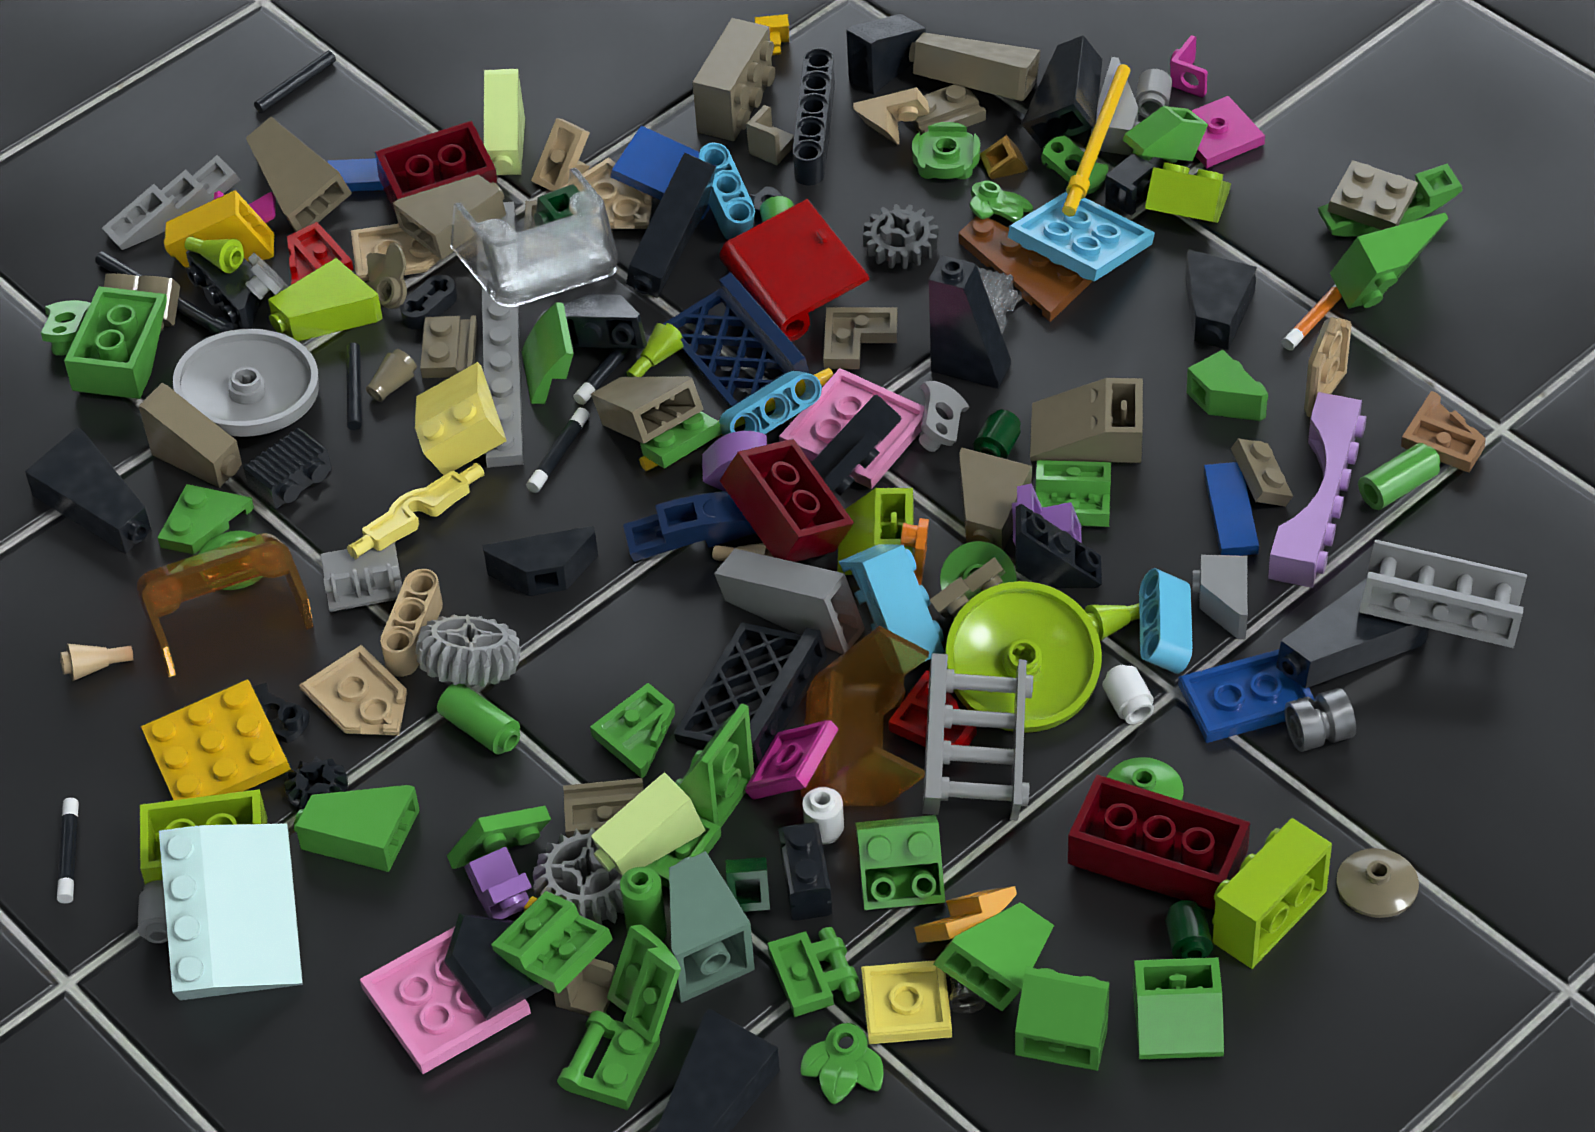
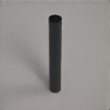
[254,50,336,113]
[346,343,362,430]

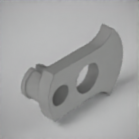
[245,253,288,300]
[919,381,970,452]

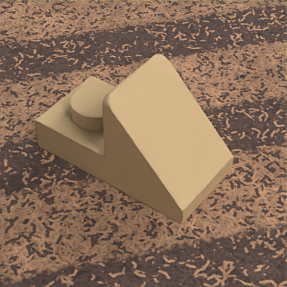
[853,87,929,145]
[531,118,590,191]

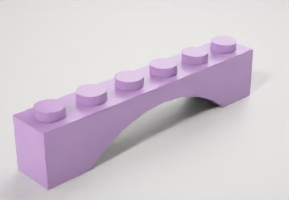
[1268,392,1367,588]

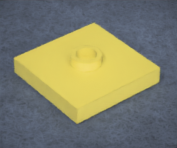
[861,960,952,1044]

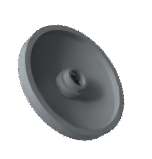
[173,329,319,437]

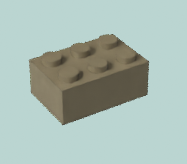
[693,18,775,141]

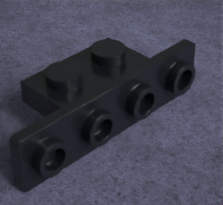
[811,395,902,496]

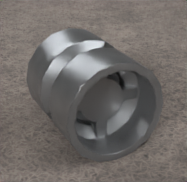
[1284,688,1356,752]

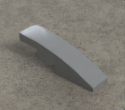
[102,155,240,250]

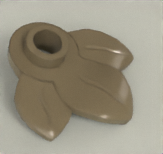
[366,243,407,309]

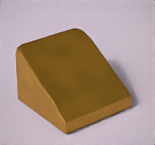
[980,135,1028,179]

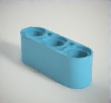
[699,143,755,240]
[719,371,822,436]
[1139,568,1193,674]

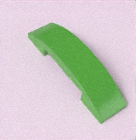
[1318,163,1462,236]

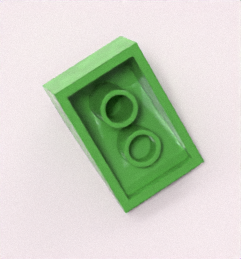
[1330,212,1448,309]
[64,286,167,399]
[675,703,754,827]

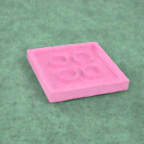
[779,368,924,489]
[360,927,531,1074]

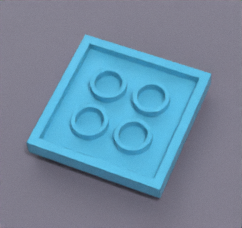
[1008,192,1155,282]

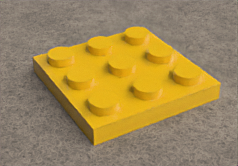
[141,679,291,800]

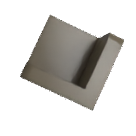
[746,105,794,165]
[554,958,615,1016]

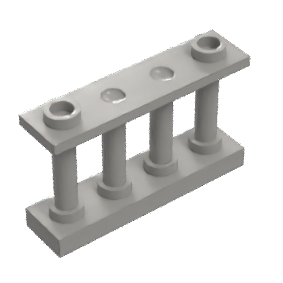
[1359,539,1527,648]
[922,653,1033,820]

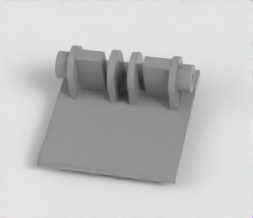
[321,542,402,612]

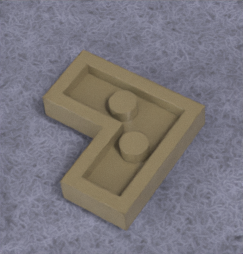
[823,307,898,369]
[930,557,1006,618]

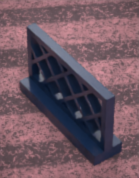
[663,273,810,408]

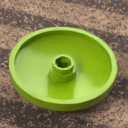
[945,581,1102,733]

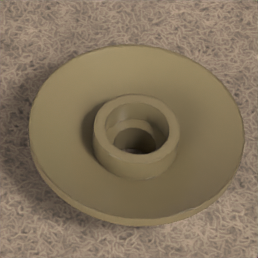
[1336,848,1419,918]

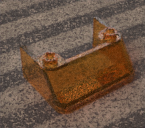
[137,533,314,677]
[801,626,929,807]

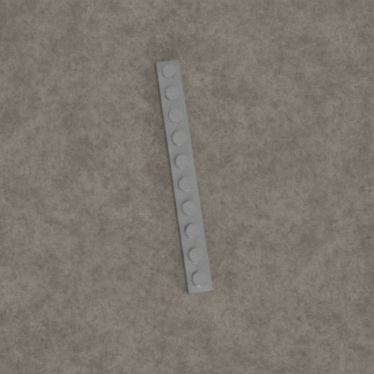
[481,201,524,468]

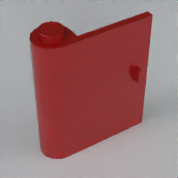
[720,199,870,342]

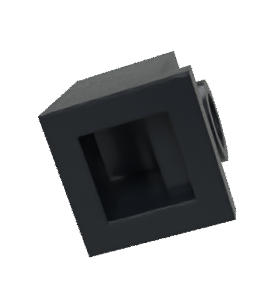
[1105,153,1156,216]

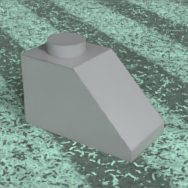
[1192,555,1248,639]

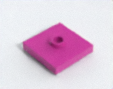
[1192,96,1265,168]
[745,720,839,800]

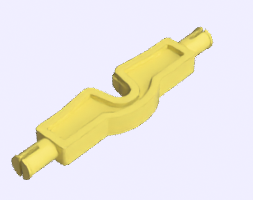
[347,463,484,559]

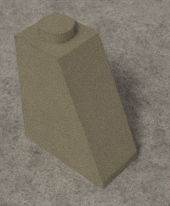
[393,174,506,260]
[591,376,704,444]
[139,383,242,488]
[959,448,1032,551]

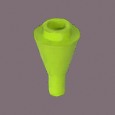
[185,237,244,273]
[627,323,683,377]
[1084,603,1140,641]

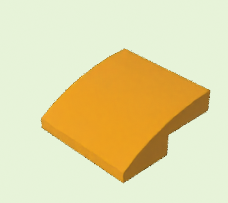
[914,886,1017,943]

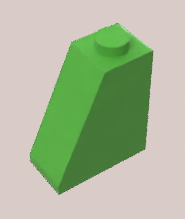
[294,785,420,872]
[933,902,1054,1011]

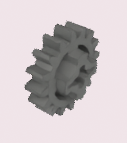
[863,204,939,269]

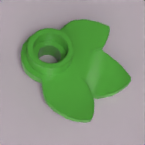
[969,181,1033,223]
[801,1023,884,1105]

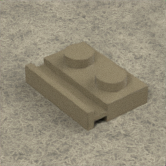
[910,84,986,134]
[420,315,478,378]
[563,778,644,838]

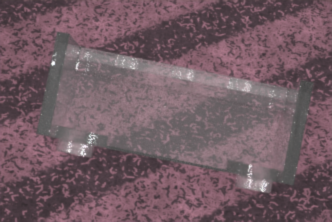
[450,167,618,307]

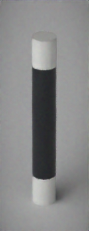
[573,332,645,405]
[526,407,590,493]
[57,798,79,903]

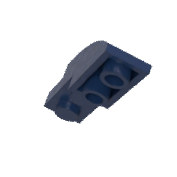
[623,492,756,562]

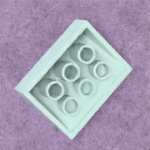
[159,824,303,1000]

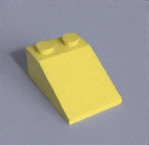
[415,362,507,475]

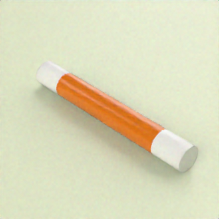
[1282,284,1342,351]

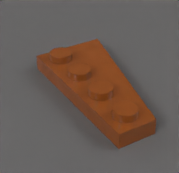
[959,216,1092,322]

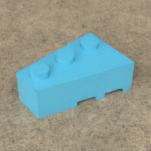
[839,544,945,670]

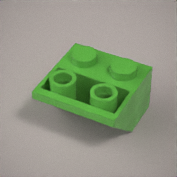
[855,815,946,910]
[1133,957,1224,1059]
[1015,967,1109,1071]

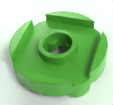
[912,122,980,179]

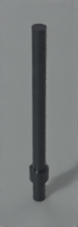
[95,251,235,336]

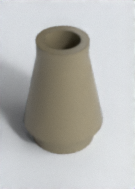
[366,349,417,402]

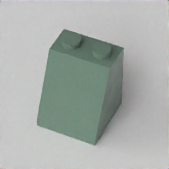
[669,851,755,1003]

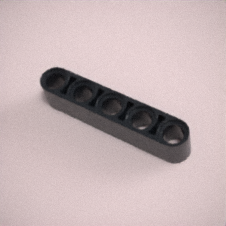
[793,48,835,186]

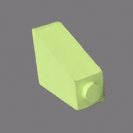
[484,69,525,175]
[591,772,705,876]

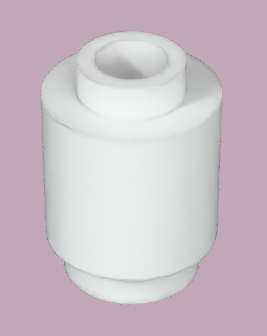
[1102,665,1154,724]
[802,787,844,845]

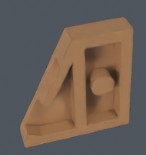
[1401,391,1486,472]

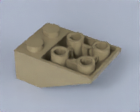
[1030,378,1143,463]

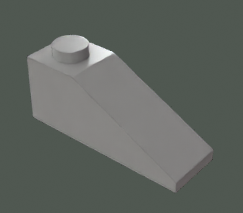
[1091,57,1140,155]

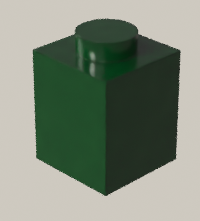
[726,857,770,912]

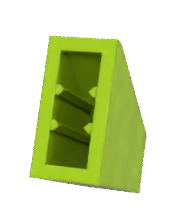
[268,258,383,341]

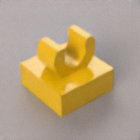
[755,14,789,55]

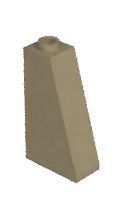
[909,32,1040,101]
[246,117,352,232]

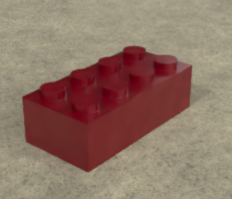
[1068,774,1250,911]

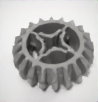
[415,614,521,687]
[533,827,624,925]

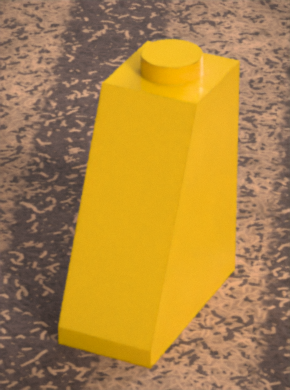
[163,190,274,267]

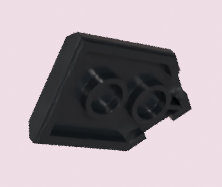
[444,913,545,1020]

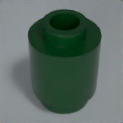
[973,409,1021,459]
[1165,900,1213,959]

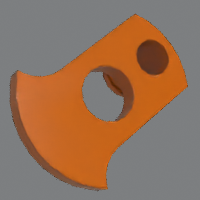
[900,518,929,585]

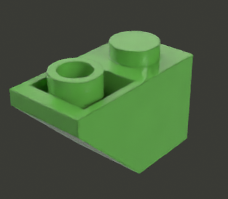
[1122,106,1208,163]
[1186,350,1268,421]

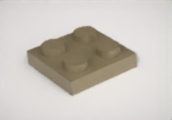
[1327,160,1418,230]

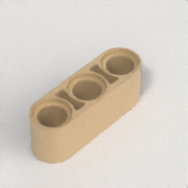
[380,569,443,677]

